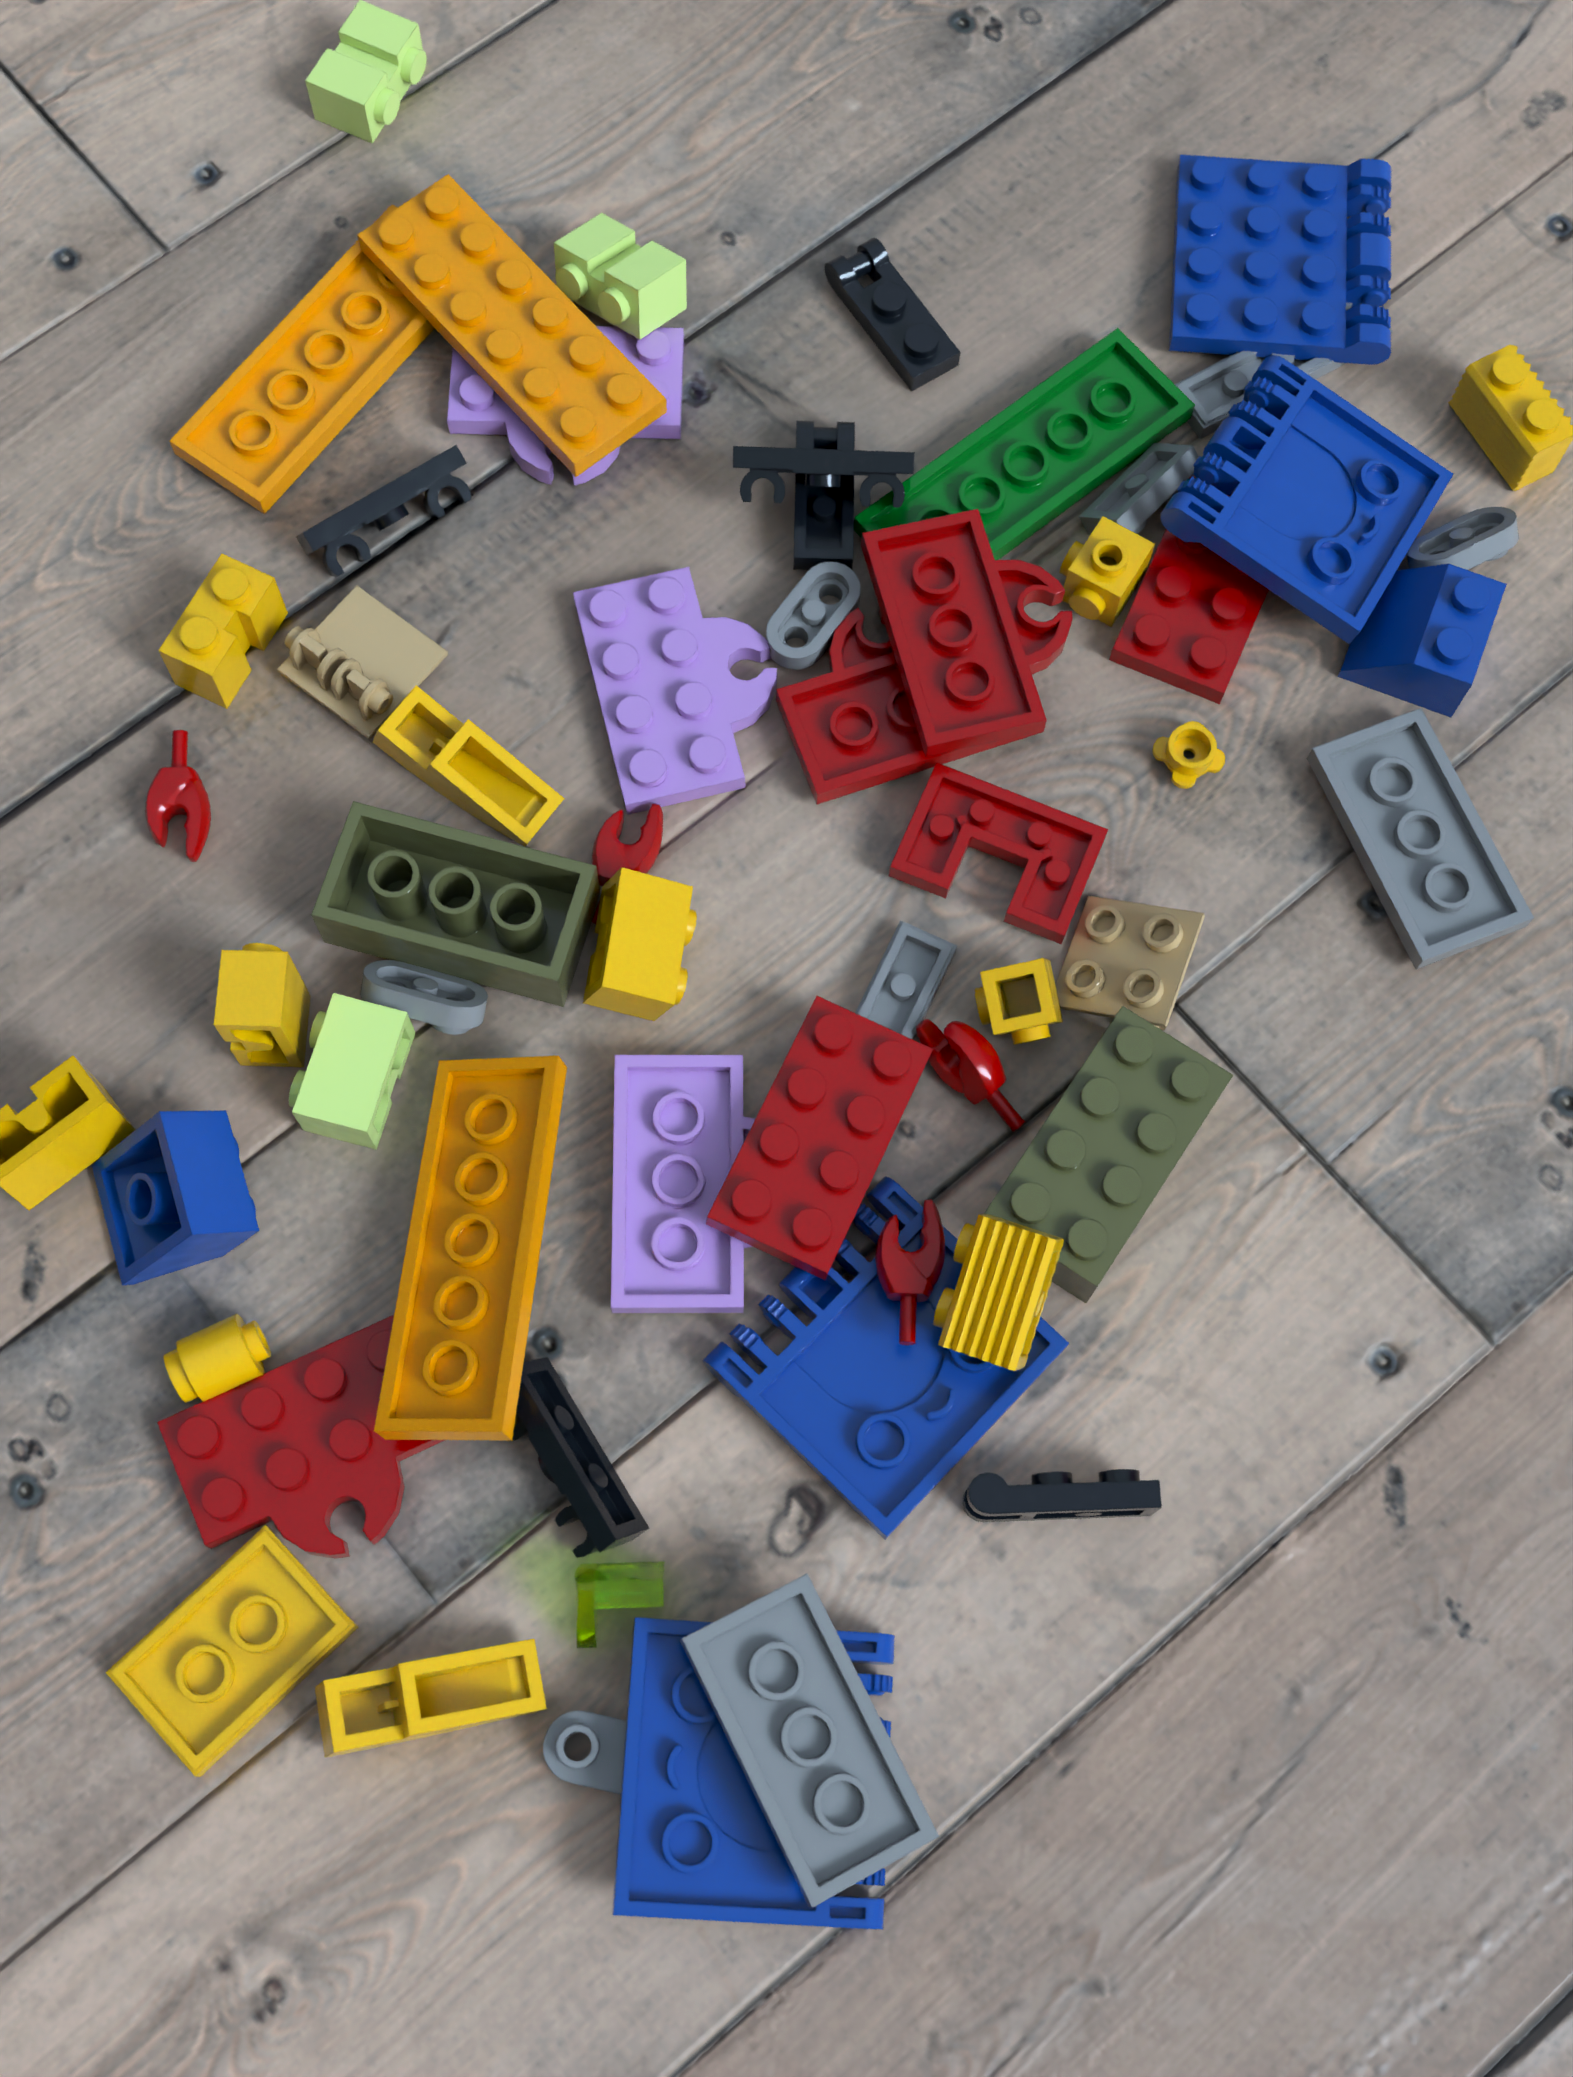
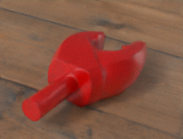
[145,730,211,862]
[591,803,663,925]
[916,1019,1025,1131]
[875,1199,946,1345]

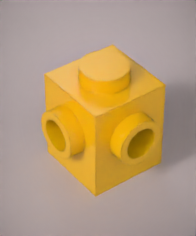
[1059,516,1155,627]
[975,958,1063,1045]

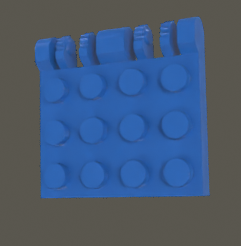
[1169,155,1391,365]
[1160,355,1454,644]
[702,1176,1069,1540]
[612,1617,895,1929]

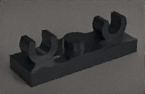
[296,445,471,578]
[733,446,915,507]
[512,1357,649,1558]

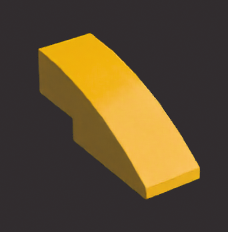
[372,685,565,847]
[315,1639,547,1758]

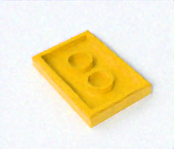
[105,1525,359,1777]

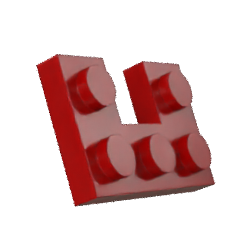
[889,762,1108,944]

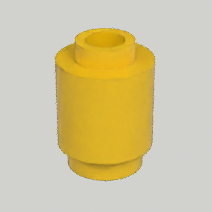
[164,1314,271,1403]

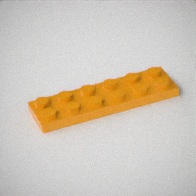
[357,174,667,477]
[169,204,434,515]
[374,1056,567,1441]

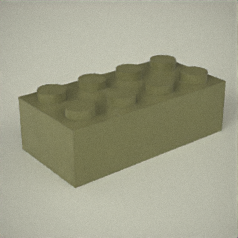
[311,801,601,1007]
[984,1006,1233,1303]

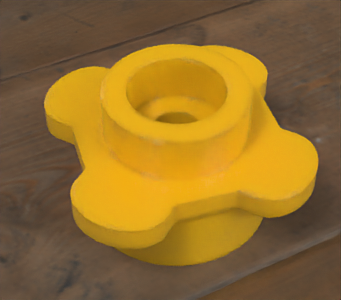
[1152,721,1225,789]

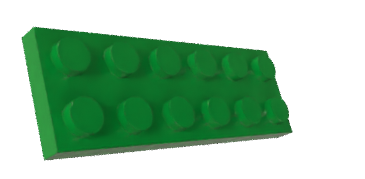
[854,328,1195,560]

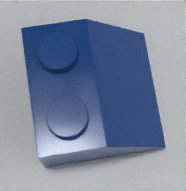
[1338,564,1507,718]
[91,1110,259,1285]

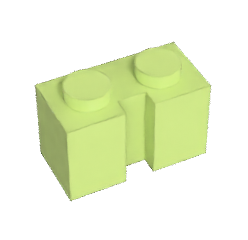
[305,0,427,143]
[554,213,687,340]
[289,993,416,1150]

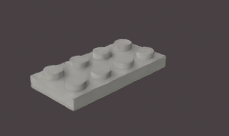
[1307,708,1534,970]
[680,1574,939,1908]

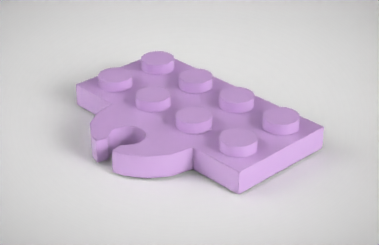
[447,326,684,485]
[573,567,777,815]
[611,1055,755,1313]

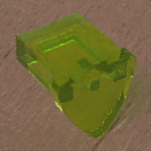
[574,1561,665,1648]

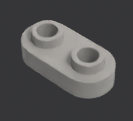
[1407,507,1519,570]
[766,562,861,670]
[360,960,488,1035]
[543,1710,626,1795]

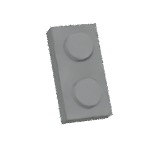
[1079,443,1199,535]

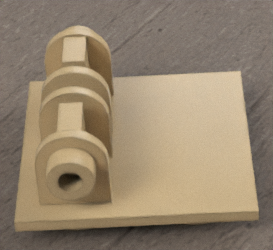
[277,585,448,740]
[1055,896,1205,1031]

